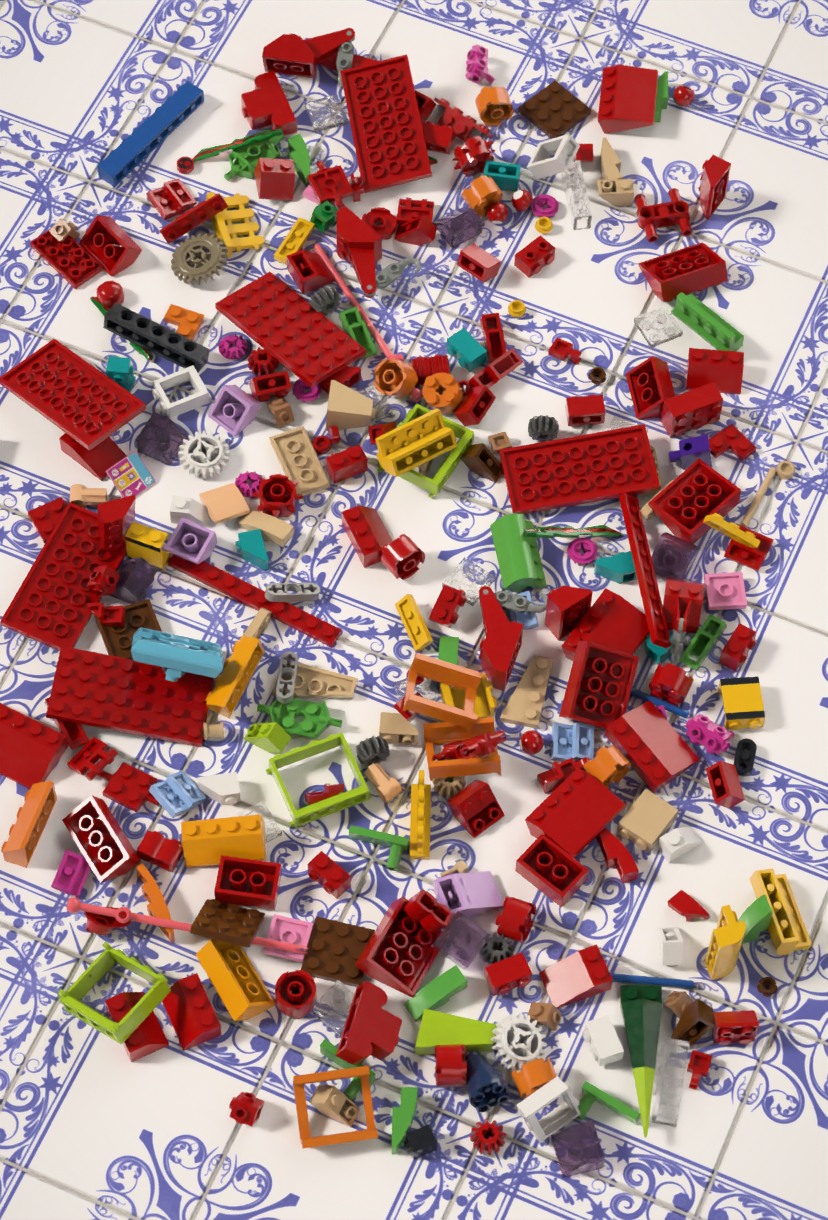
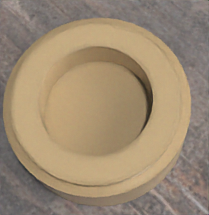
[776,461,795,480]

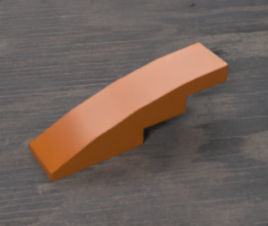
[136,863,175,943]

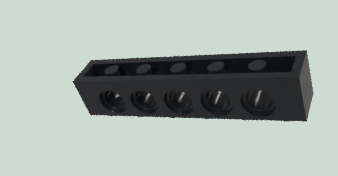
[103,303,210,373]

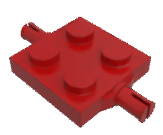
[308,160,353,209]
[99,762,160,813]

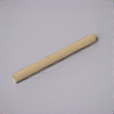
[740,467,777,528]

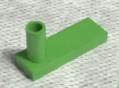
[349,825,409,871]
[320,1039,375,1101]
[576,1081,640,1125]

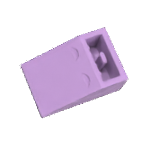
[433,871,503,925]

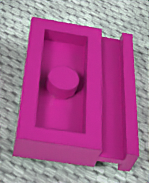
[51,850,91,898]

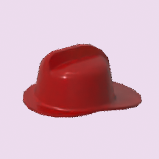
[84,907,132,936]

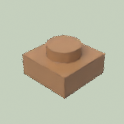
[488,431,512,455]

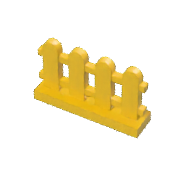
[206,192,264,259]
[410,770,431,860]

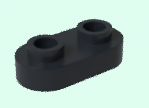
[733,739,757,777]

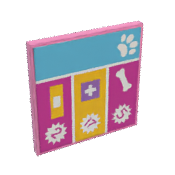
[106,450,156,497]

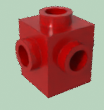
[87,565,120,597]
[229,1091,265,1127]

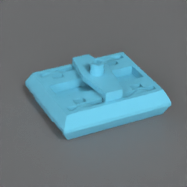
[131,627,223,682]

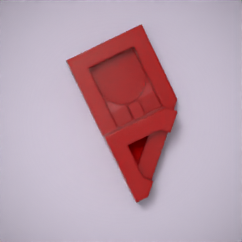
[87,602,126,626]
[305,783,344,804]
[667,889,710,921]

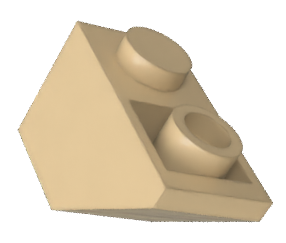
[597,179,634,207]
[379,712,419,746]
[309,1084,361,1127]

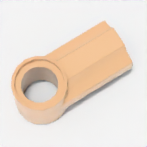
[69,484,107,508]
[364,763,402,803]

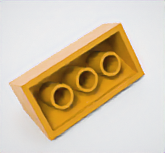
[206,636,265,719]
[181,814,266,868]
[196,939,276,1021]

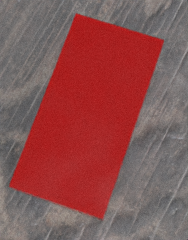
[30,229,103,289]

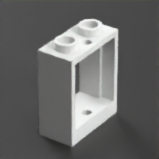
[527,134,580,179]
[152,366,209,419]
[517,1076,581,1143]

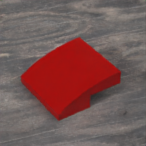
[146,178,197,220]
[723,525,774,571]

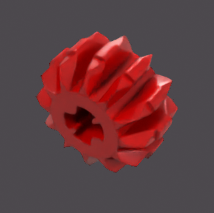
[248,347,278,376]
[470,1118,506,1156]

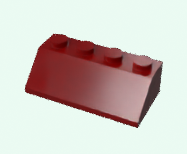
[62,795,141,883]

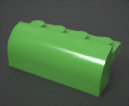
[671,292,744,351]
[490,513,547,593]

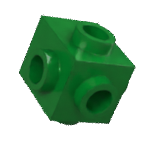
[310,201,338,233]

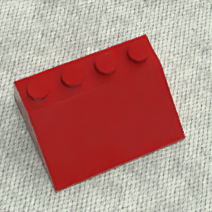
[598,65,659,134]
[638,242,728,302]
[648,459,741,547]
[562,588,649,661]
[559,641,639,729]
[604,700,700,794]
[0,703,68,790]
[525,768,626,858]
[355,896,450,997]

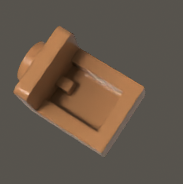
[49,218,81,242]
[267,397,294,427]
[663,991,694,1019]
[527,1002,561,1031]

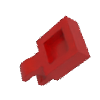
[351,172,365,202]
[548,338,582,365]
[558,757,589,781]
[687,1050,713,1090]

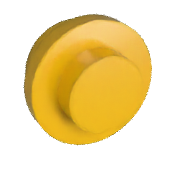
[535,217,553,234]
[508,300,526,317]

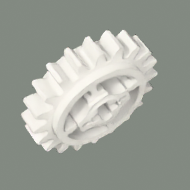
[178,430,230,478]
[491,1013,547,1071]

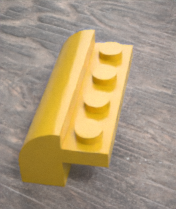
[375,409,457,477]
[750,868,812,955]
[705,905,746,981]

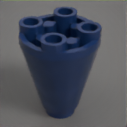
[465,1051,509,1112]

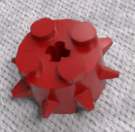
[452,136,495,177]
[252,474,304,518]

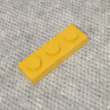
[274,217,315,265]
[703,513,760,548]
[395,594,433,652]

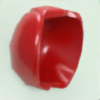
[96,281,125,308]

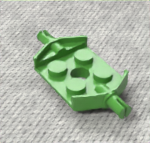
[224,134,285,181]
[257,692,343,739]

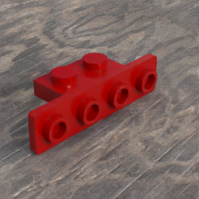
[434,97,493,142]
[160,193,228,244]

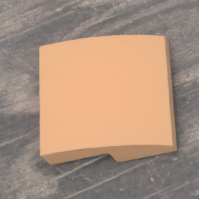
[199,483,250,524]

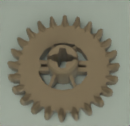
[171,233,228,286]

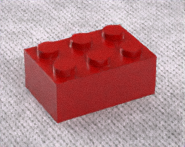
[661,382,723,438]
[515,833,589,908]
[214,855,282,910]

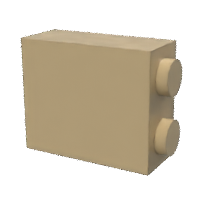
[617,789,678,853]

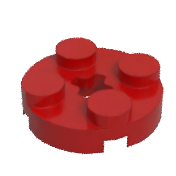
[362,207,397,240]

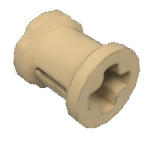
[204,722,224,740]

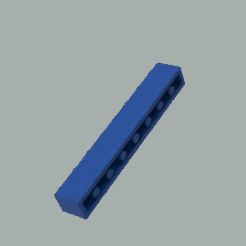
[97,81,204,187]

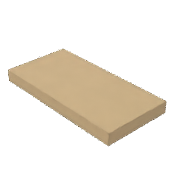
[269,426,331,496]

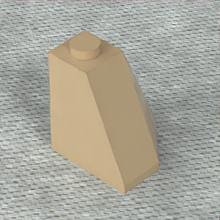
[325,380,376,431]

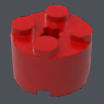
[381,534,425,580]
[648,663,694,707]
[495,896,536,943]
[275,970,317,1019]
[435,1044,467,1087]

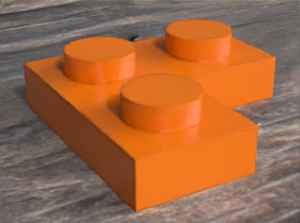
[164,304,204,341]

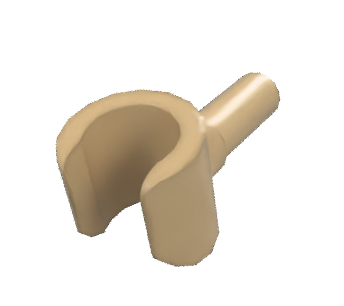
[440,860,469,877]

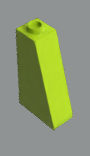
[415,1009,497,1055]

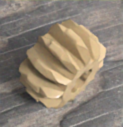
[432,776,466,800]

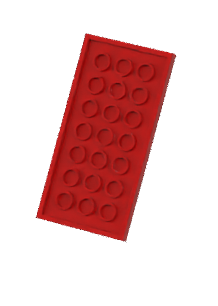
[340,54,433,193]
[215,272,366,388]
[0,339,147,451]
[499,424,661,514]
[0,502,127,651]
[46,646,214,747]

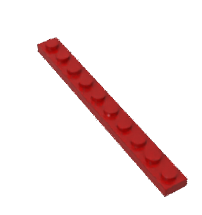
[619,492,671,649]
[168,554,342,648]

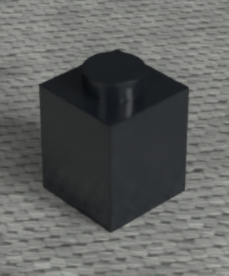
[403,1125,437,1159]

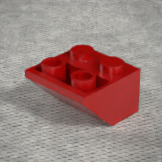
[286,249,335,294]
[446,779,505,838]
[712,1010,759,1045]

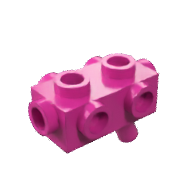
[465,44,496,84]
[685,713,734,754]

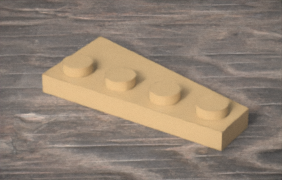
[500,655,553,729]
[272,660,358,698]

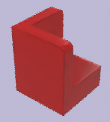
[575,144,594,170]
[368,422,397,445]
[537,761,564,794]

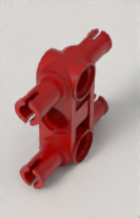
[634,188,693,242]
[432,730,507,761]

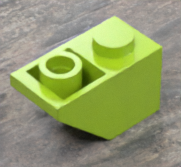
[244,722,291,753]

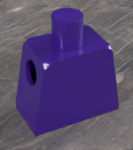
[669,434,712,470]

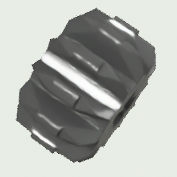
[310,285,342,316]
[528,415,559,442]
[356,736,390,766]
[480,932,515,965]

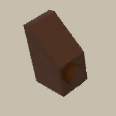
[460,443,503,482]
[671,999,715,1049]

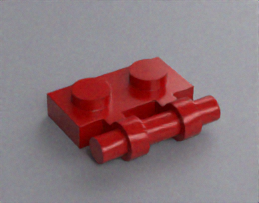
[397,197,434,224]
[67,737,118,781]

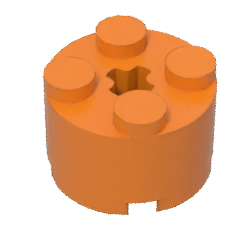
[475,86,514,126]
[462,175,503,218]
[374,359,418,398]
[422,373,463,415]
[583,746,631,789]
[511,1058,557,1099]

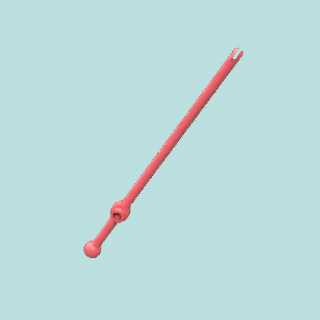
[314,244,423,402]
[66,897,308,954]

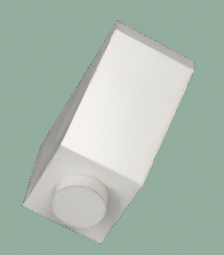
[170,495,210,527]
[197,772,241,805]
[658,827,702,863]
[657,927,683,967]

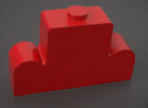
[241,71,297,136]
[335,980,402,1065]

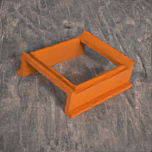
[403,653,483,732]
[423,717,501,781]
[292,1066,378,1149]

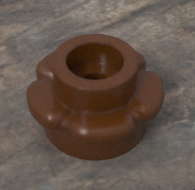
[588,367,606,384]
[757,977,778,997]

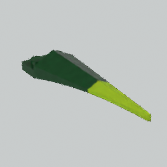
[620,985,662,1138]

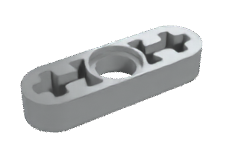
[265,583,320,602]
[276,651,298,704]

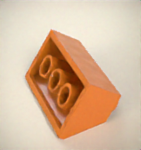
[1,781,57,868]

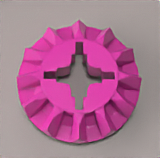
[531,195,559,218]
[218,333,248,360]
[292,378,322,403]
[235,470,262,498]
[567,538,598,566]

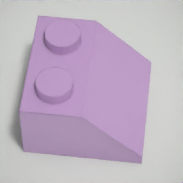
[208,384,262,436]
[164,518,218,564]

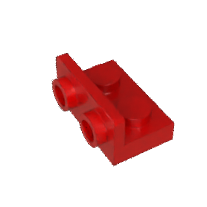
[428,584,467,628]

